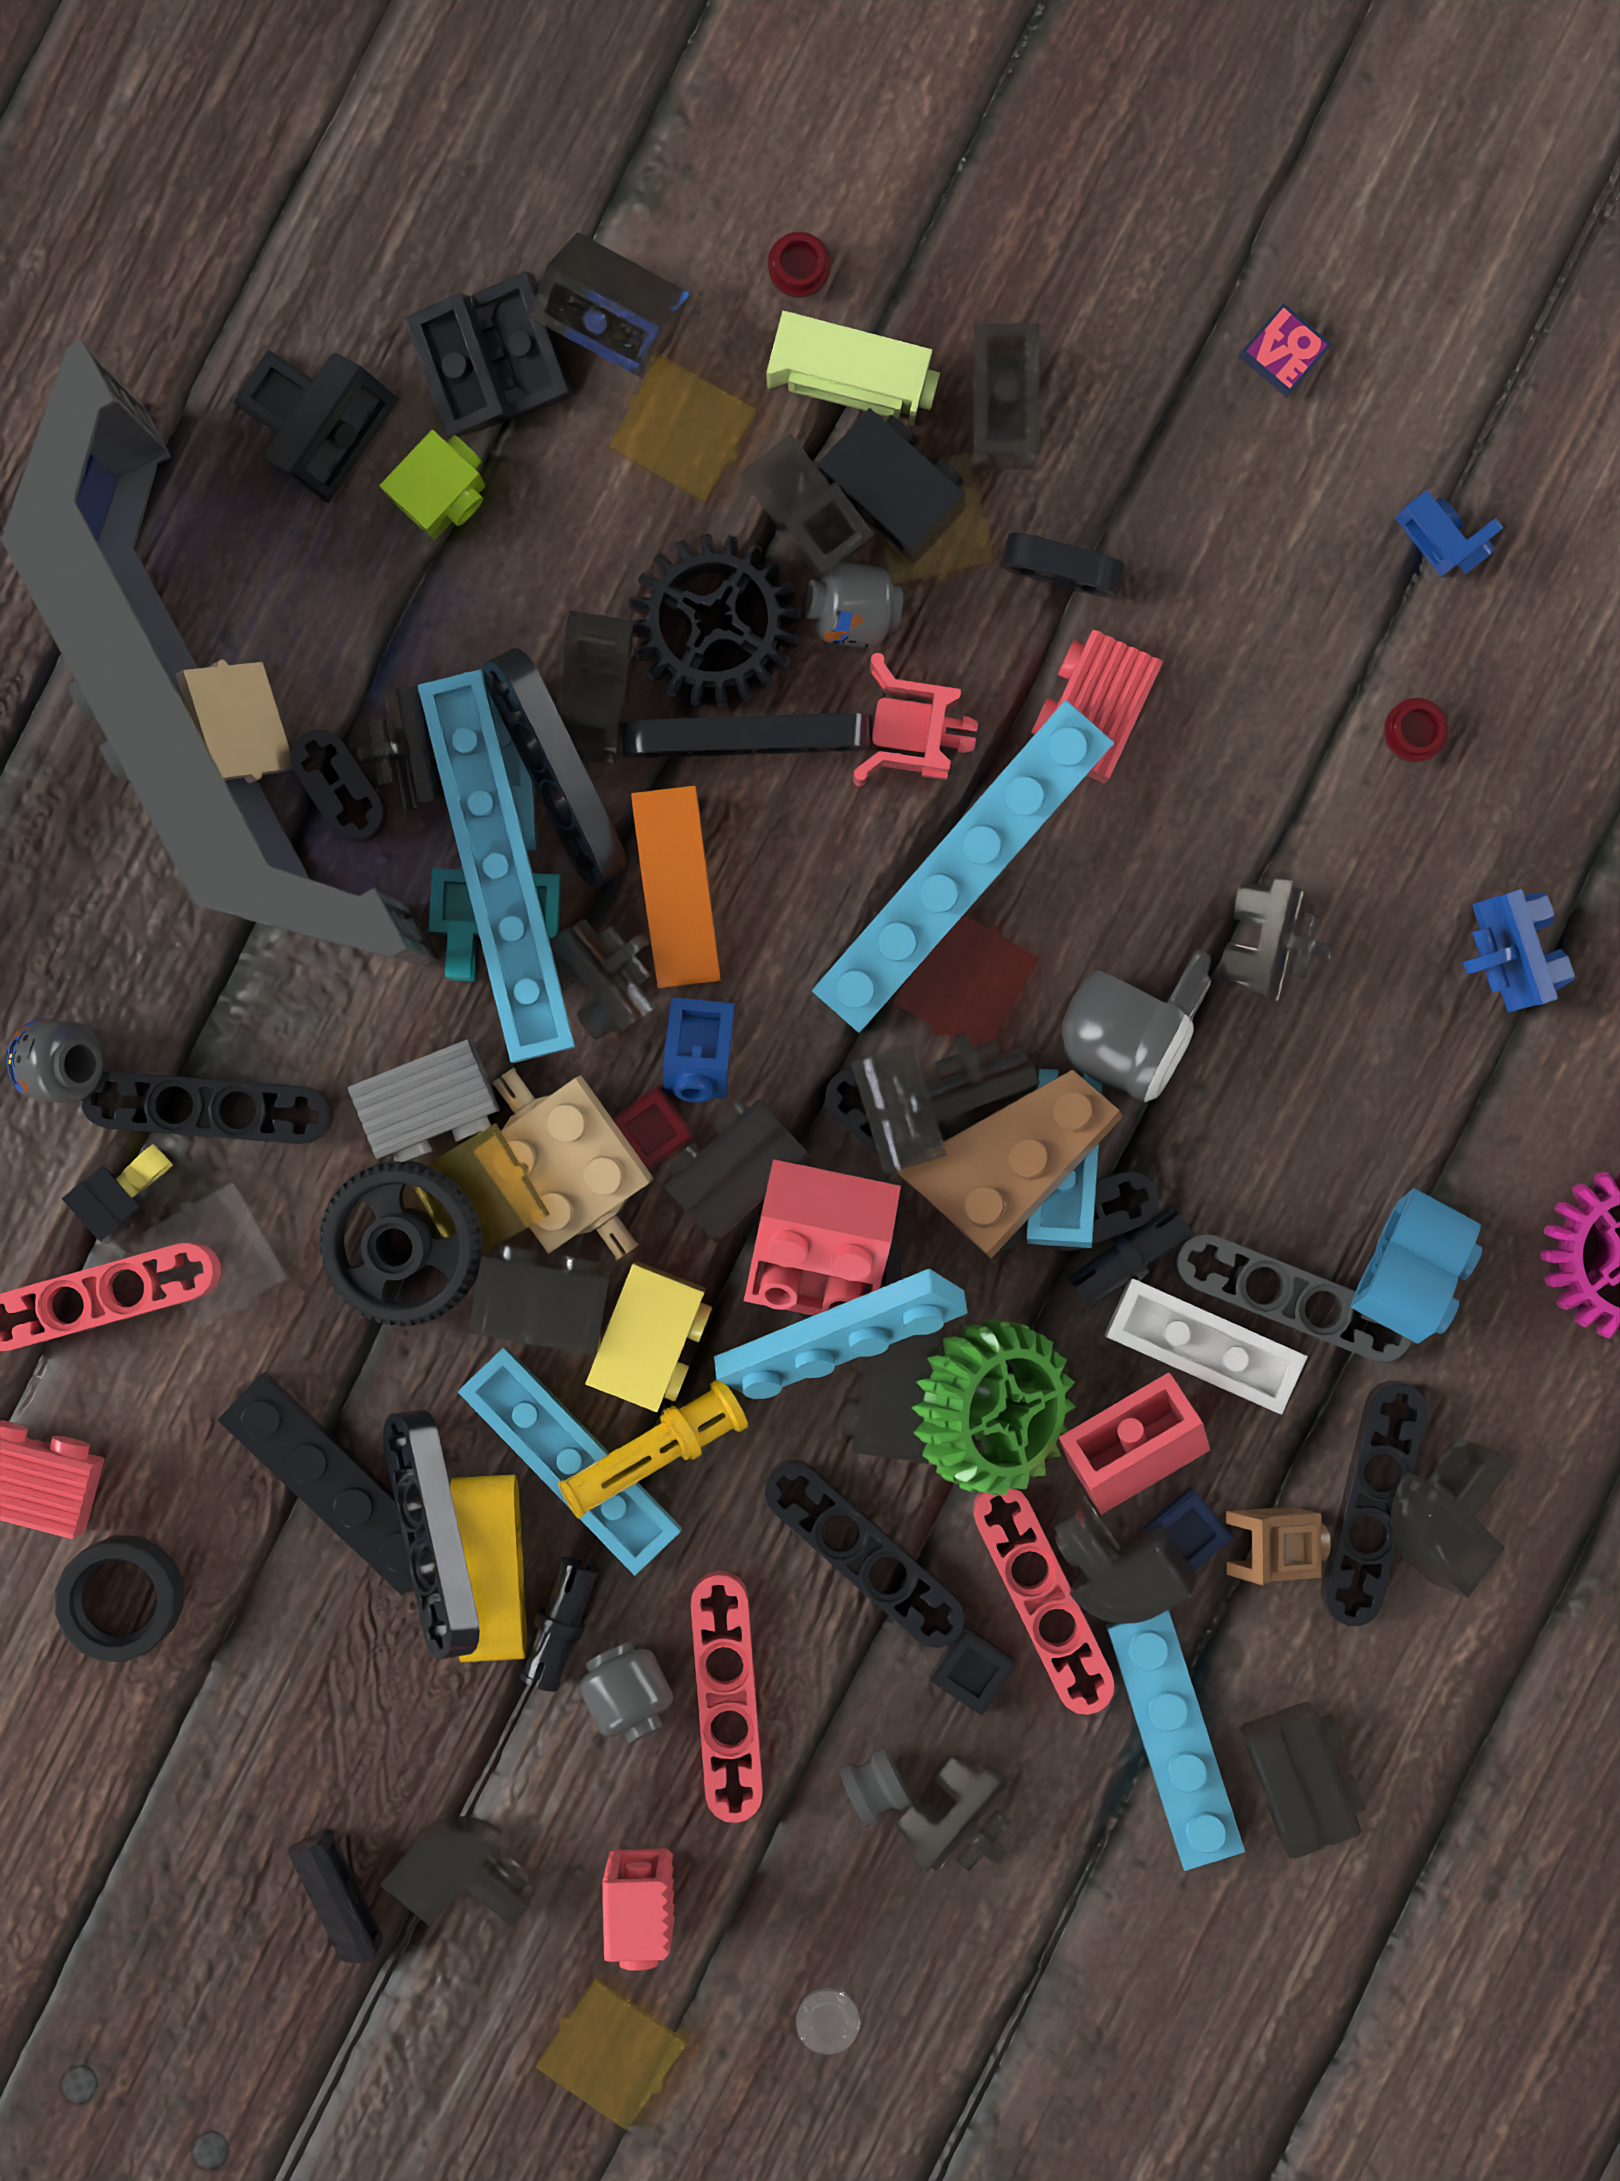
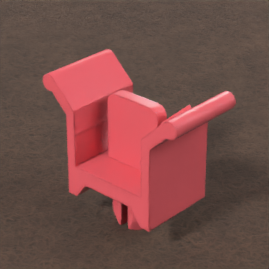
[853,653,978,787]

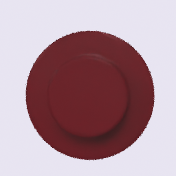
[768,232,831,298]
[1383,698,1449,762]

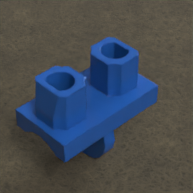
[1463,889,1575,1012]

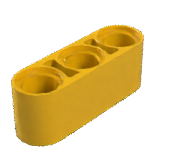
[450,1474,527,1662]

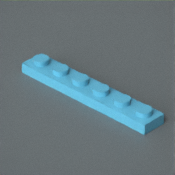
[417,670,576,1063]
[812,700,1115,1033]

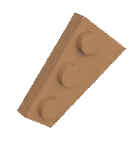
[895,1070,1123,1258]

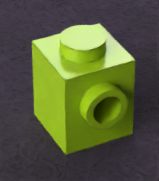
[379,429,486,541]

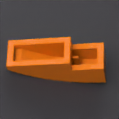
[631,786,721,989]

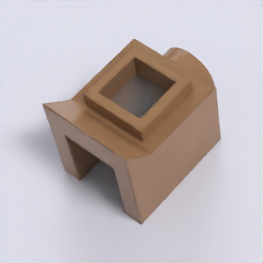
[1226,1507,1331,1585]

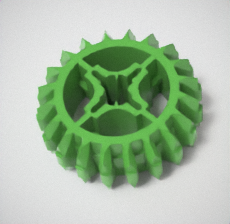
[911,1319,1076,1495]

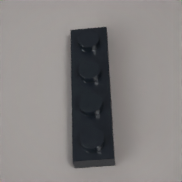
[218,1372,413,1596]

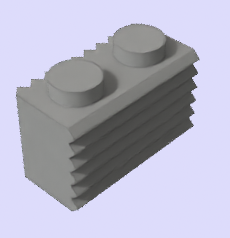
[348,1039,501,1162]

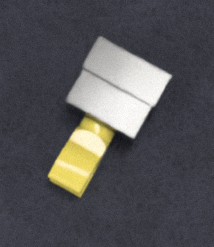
[62,1144,173,1245]

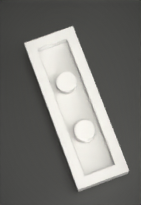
[1104,1278,1308,1415]

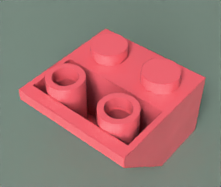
[744,1159,901,1316]

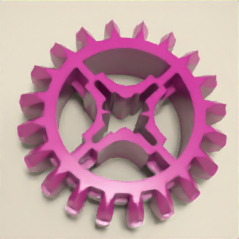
[1540,1170,1620,1338]

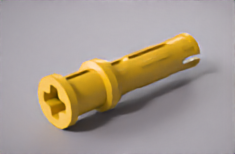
[557,1379,748,1519]

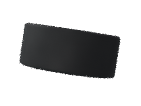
[55,1535,184,1662]

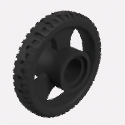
[319,1161,484,1326]

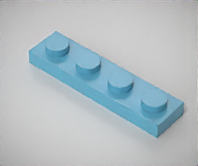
[714,1269,968,1399]
[457,1345,682,1576]
[1105,1605,1245,1871]

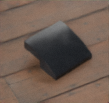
[405,271,577,438]

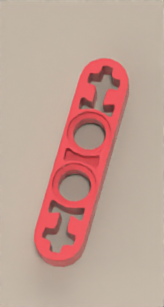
[0,1242,221,1351]
[973,1488,1115,1715]
[691,1570,763,1823]

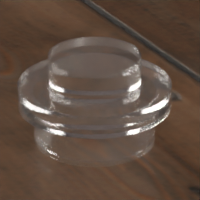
[796,1988,860,2055]

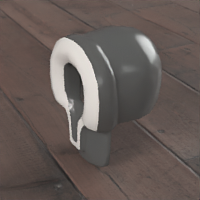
[1062,949,1211,1103]

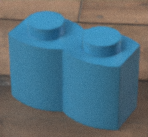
[1351,1188,1482,1344]

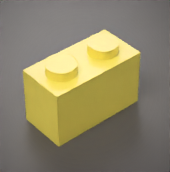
[585,1261,712,1412]

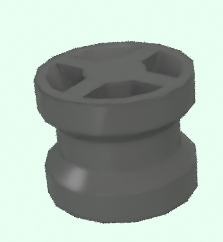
[839,1747,912,1828]

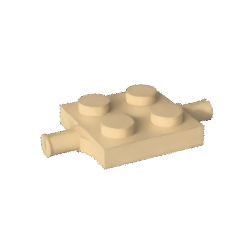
[475,1068,654,1260]

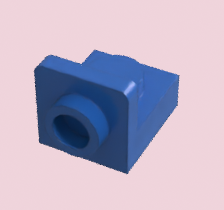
[1394,490,1504,577]
[663,997,735,1103]

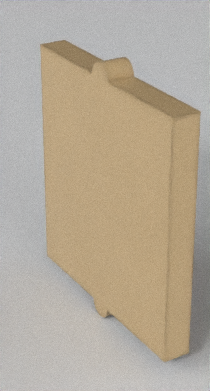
[175,660,293,783]

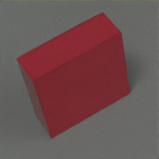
[612,1085,696,1171]

